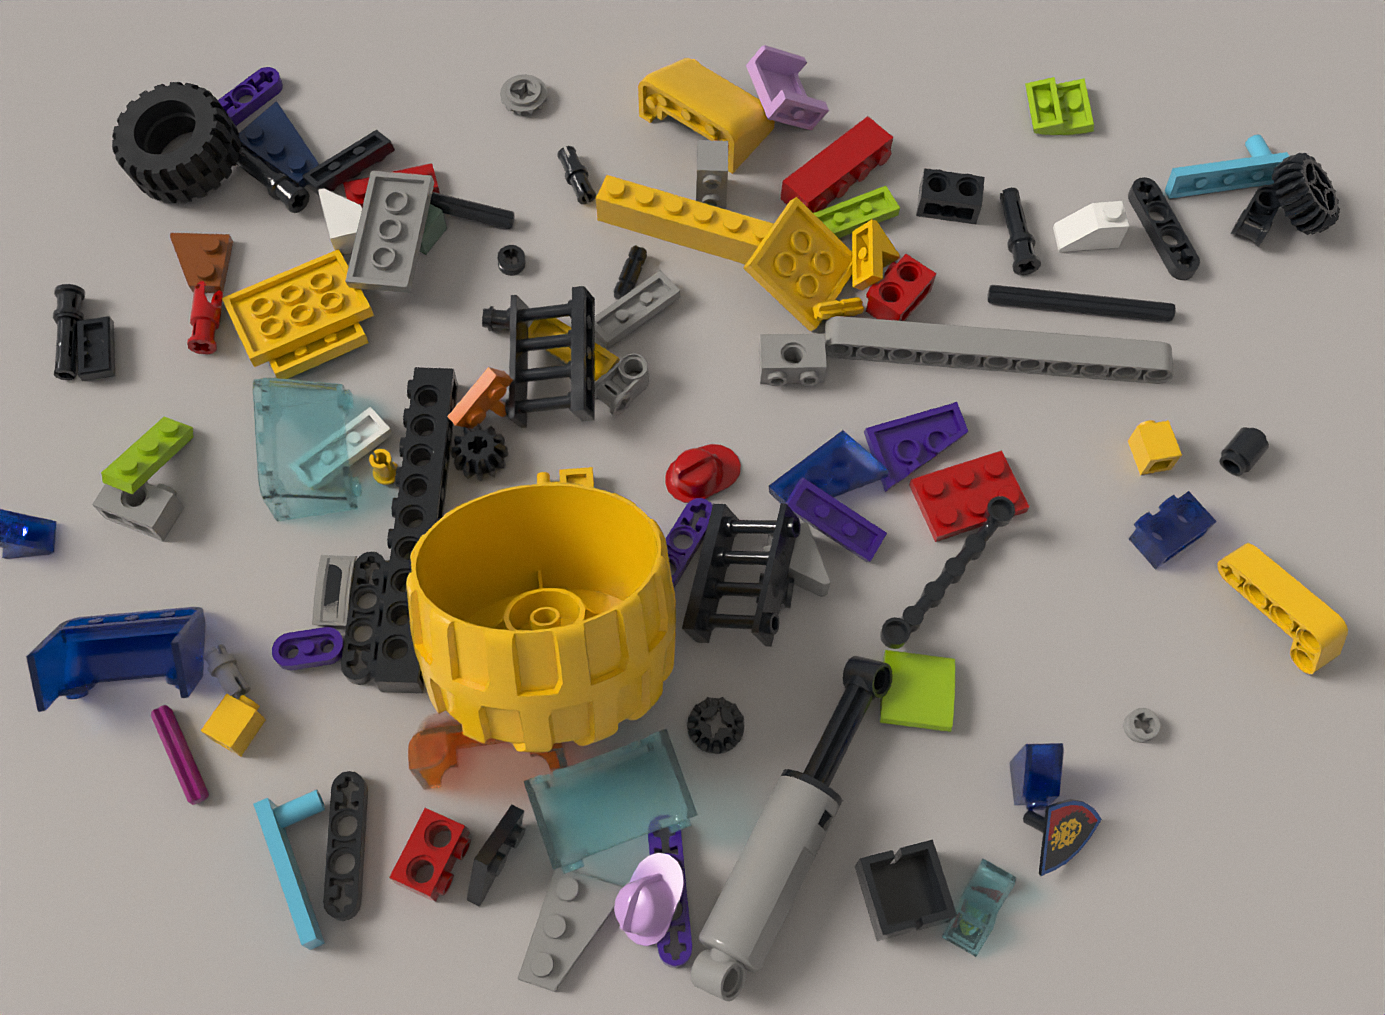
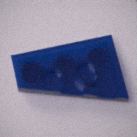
[768,430,888,504]

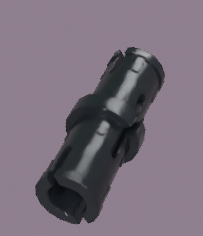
[557,146,596,204]

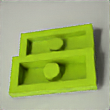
[1025,77,1094,135]
[880,650,955,732]

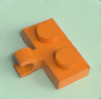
[447,367,513,429]

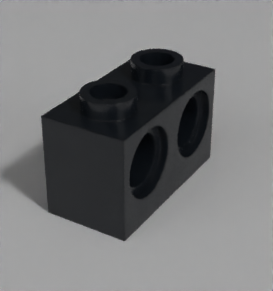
[916,168,985,225]

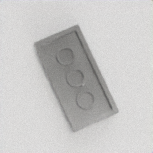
[345,170,434,293]

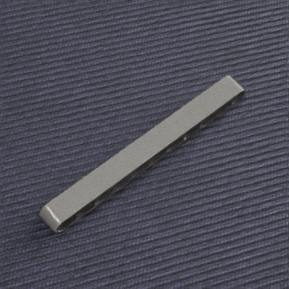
[825,316,1174,384]

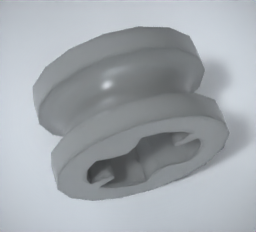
[1123,708,1161,743]

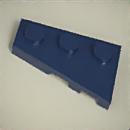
[239,101,319,188]

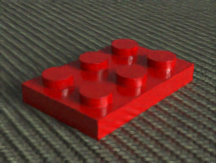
[909,450,1029,542]

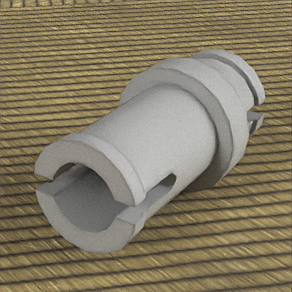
[203,644,251,699]

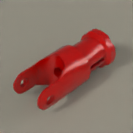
[187,281,223,354]

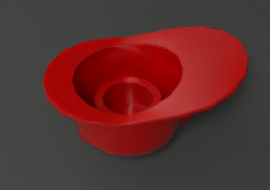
[665,444,741,503]

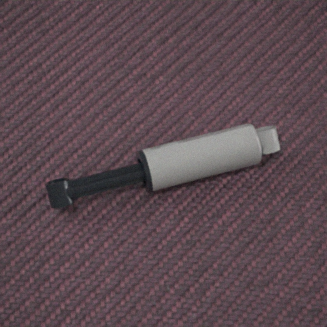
[691,656,893,1002]

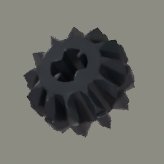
[451,423,508,482]

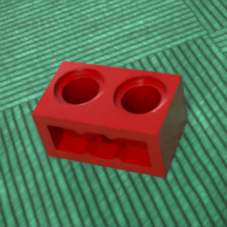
[865,254,937,321]
[389,808,471,902]

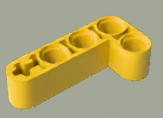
[1217,543,1348,674]

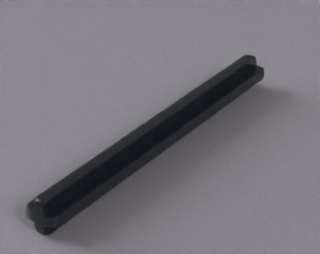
[987,285,1176,322]

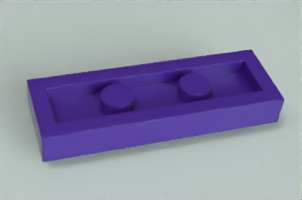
[785,478,887,562]

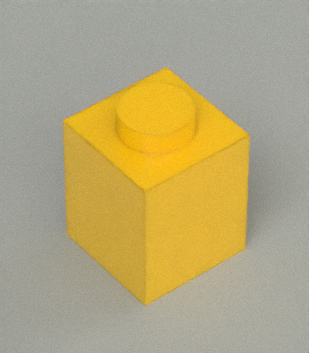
[1128,420,1182,475]
[201,693,266,757]

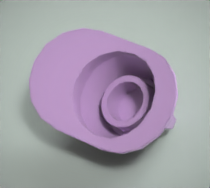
[614,853,684,946]

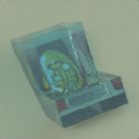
[942,858,1017,957]

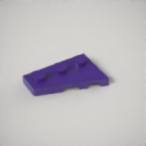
[864,402,968,492]

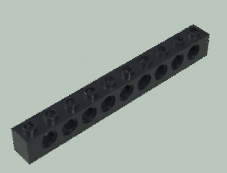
[370,367,458,693]

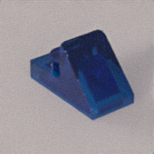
[0,509,57,559]

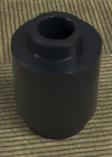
[1219,427,1269,476]

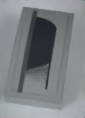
[312,555,357,626]

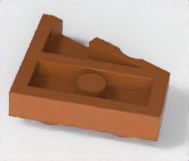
[170,233,233,293]

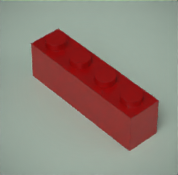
[780,116,893,213]

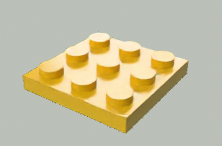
[743,197,852,331]

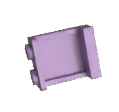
[746,45,829,130]

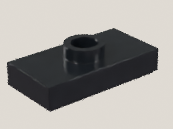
[77,316,116,381]

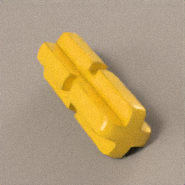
[813,297,864,321]

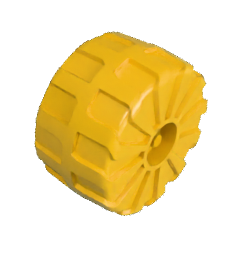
[406,483,676,753]

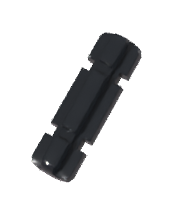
[613,245,647,300]

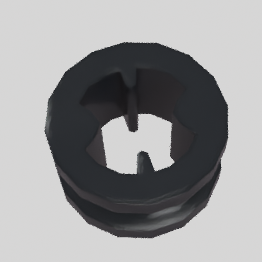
[497,245,525,276]

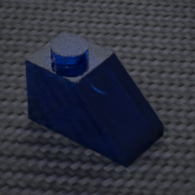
[1009,743,1064,811]

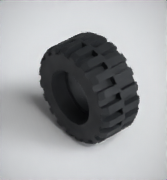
[112,82,241,203]

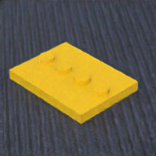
[222,249,374,367]

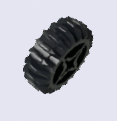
[1272,152,1340,235]

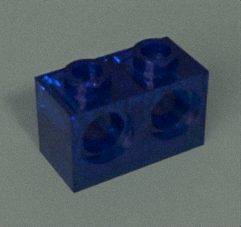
[1129,491,1217,570]

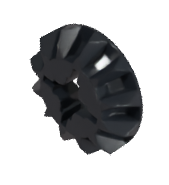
[687,697,744,754]

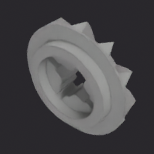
[500,74,547,115]

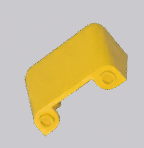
[638,58,775,174]

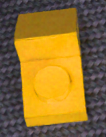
[852,219,900,290]

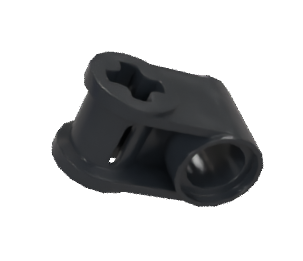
[1230,186,1280,247]

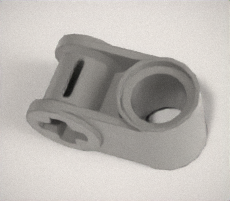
[595,353,649,416]

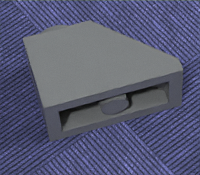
[763,522,831,597]

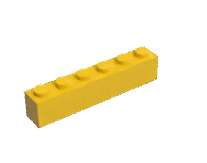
[596,175,773,265]

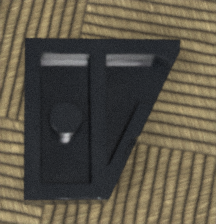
[467,804,525,907]

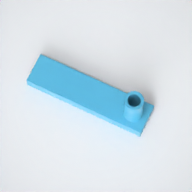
[1165,134,1289,199]
[253,790,325,950]

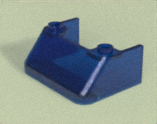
[26,607,206,712]

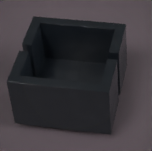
[854,839,957,941]

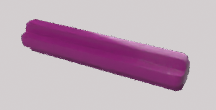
[151,705,209,805]

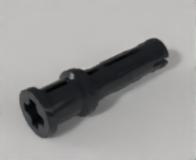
[236,147,310,213]
[1000,187,1041,275]
[53,284,85,380]

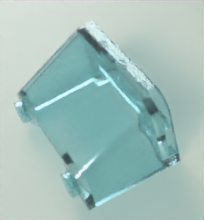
[253,377,362,522]
[523,728,698,874]

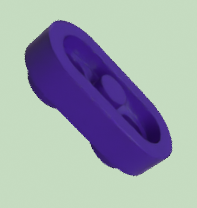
[272,627,344,670]

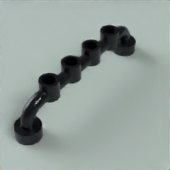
[880,496,1015,649]

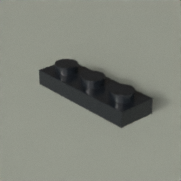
[302,129,395,196]

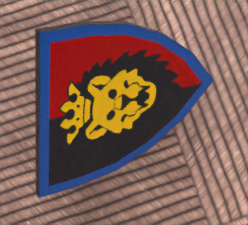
[1023,799,1102,876]

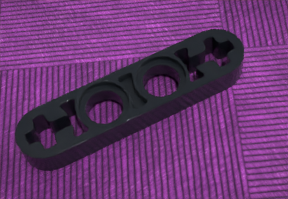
[1128,177,1200,280]
[341,551,387,685]
[323,771,368,921]

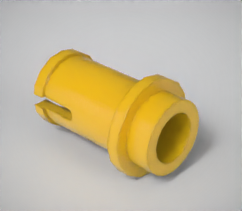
[369,449,398,485]

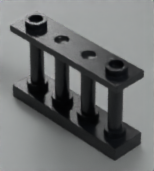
[505,286,595,428]
[682,504,801,647]

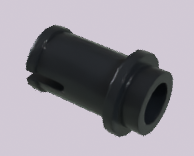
[482,306,510,331]

